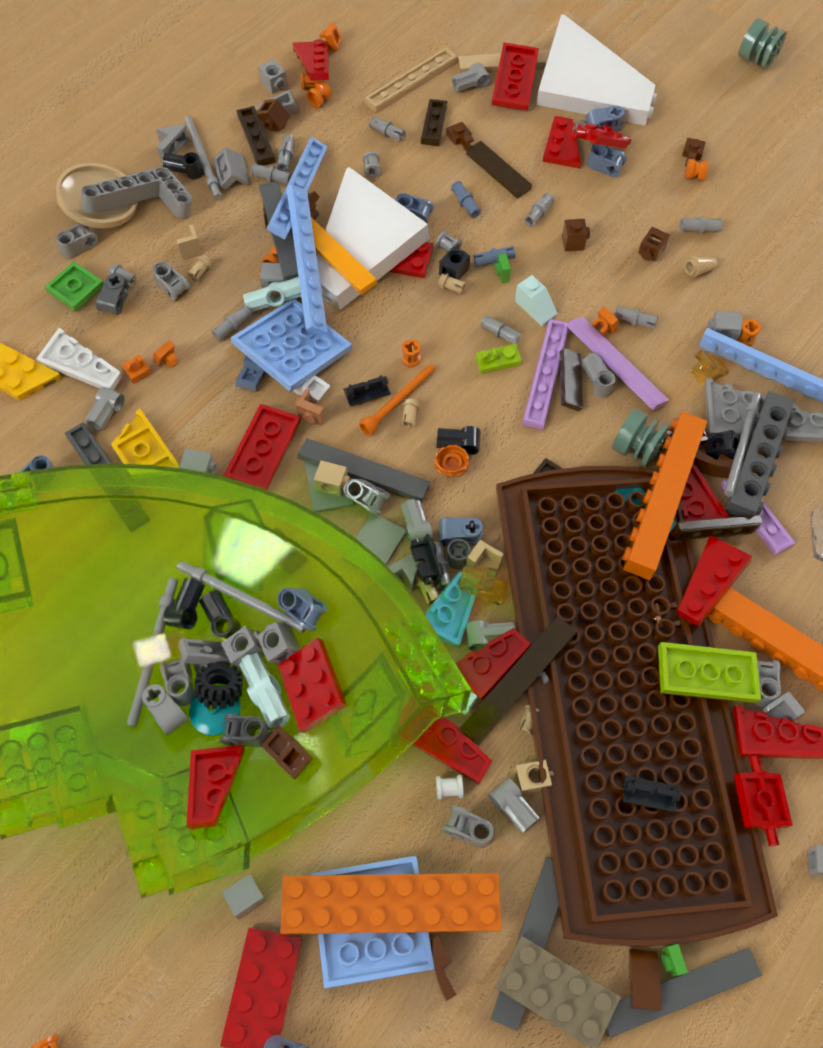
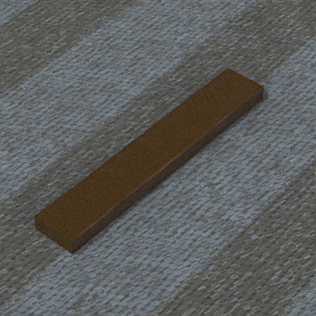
[460,615,577,746]

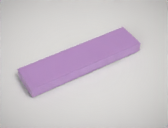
[721,479,795,556]

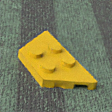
[0,343,62,401]
[111,409,181,480]

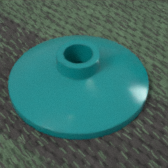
[189,685,241,736]

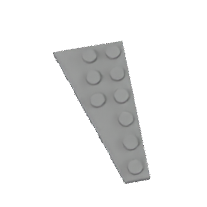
[704,377,823,442]

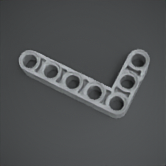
[81,167,192,218]

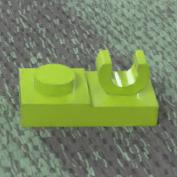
[475,344,522,374]

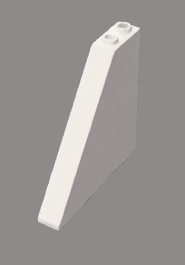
[537,14,657,126]
[316,167,430,310]

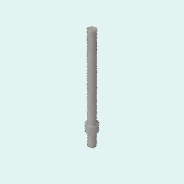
[184,116,222,200]
[724,392,762,497]
[177,561,306,633]
[126,578,178,727]

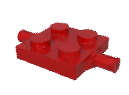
[572,123,631,148]
[733,755,793,847]

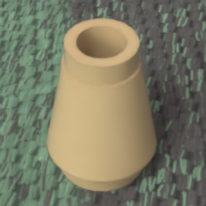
[685,256,717,277]

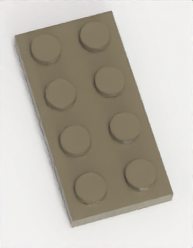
[494,936,621,1048]

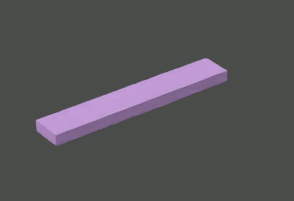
[567,317,669,410]
[522,319,568,430]

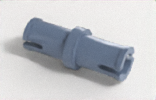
[451,181,481,218]
[473,245,516,267]

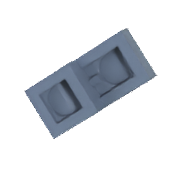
[236,356,265,392]

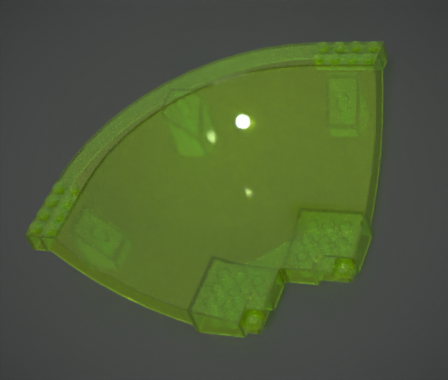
[0,464,471,899]

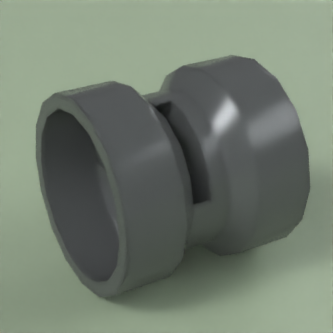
[447,539,471,570]

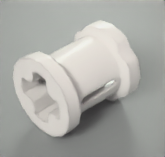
[436,775,463,800]

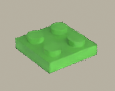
[45,261,104,312]

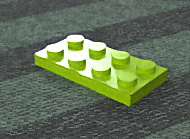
[658,642,761,703]

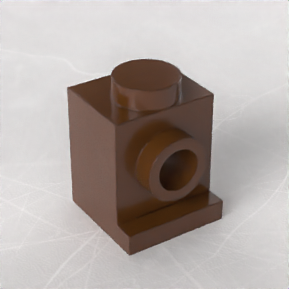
[638,227,670,261]

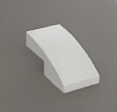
[293,375,330,403]

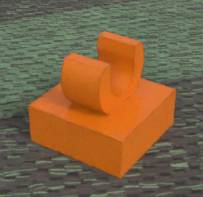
[319,23,342,51]
[593,307,618,336]
[153,340,178,368]
[121,355,152,384]

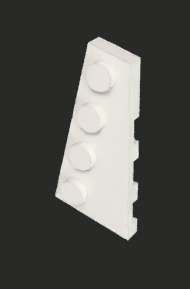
[36,328,122,390]

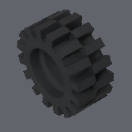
[195,661,243,709]

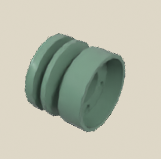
[738,18,787,69]
[612,408,669,467]

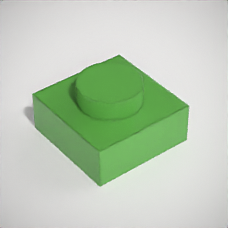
[494,253,511,283]
[661,944,688,977]

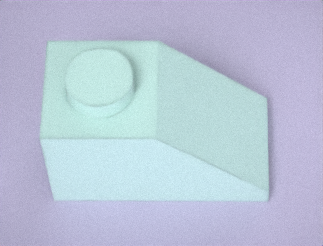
[515,275,558,326]

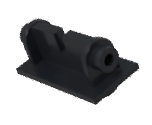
[343,375,391,407]
[410,534,444,586]
[622,776,681,813]

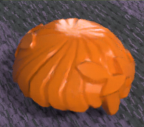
[434,445,470,477]

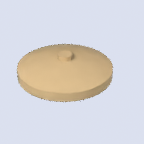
[56,163,138,228]

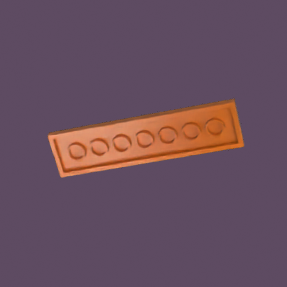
[280,873,501,935]

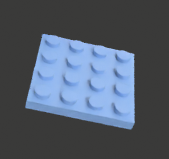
[231,299,352,392]
[311,856,434,989]

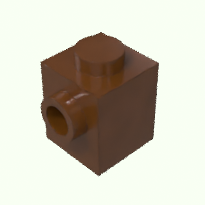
[256,99,290,131]
[562,218,590,252]

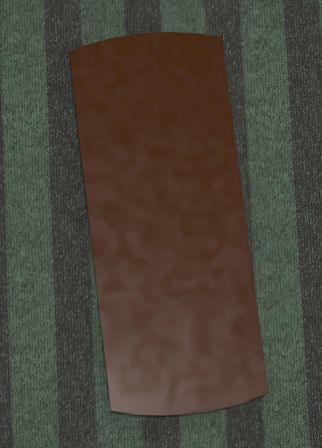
[496,466,778,947]

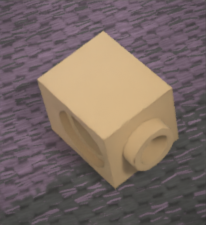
[314,461,350,497]
[514,760,554,795]

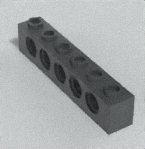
[725,391,795,517]

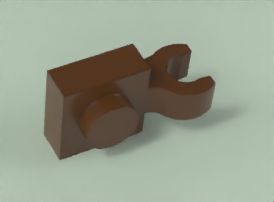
[446,122,474,151]
[682,137,706,167]

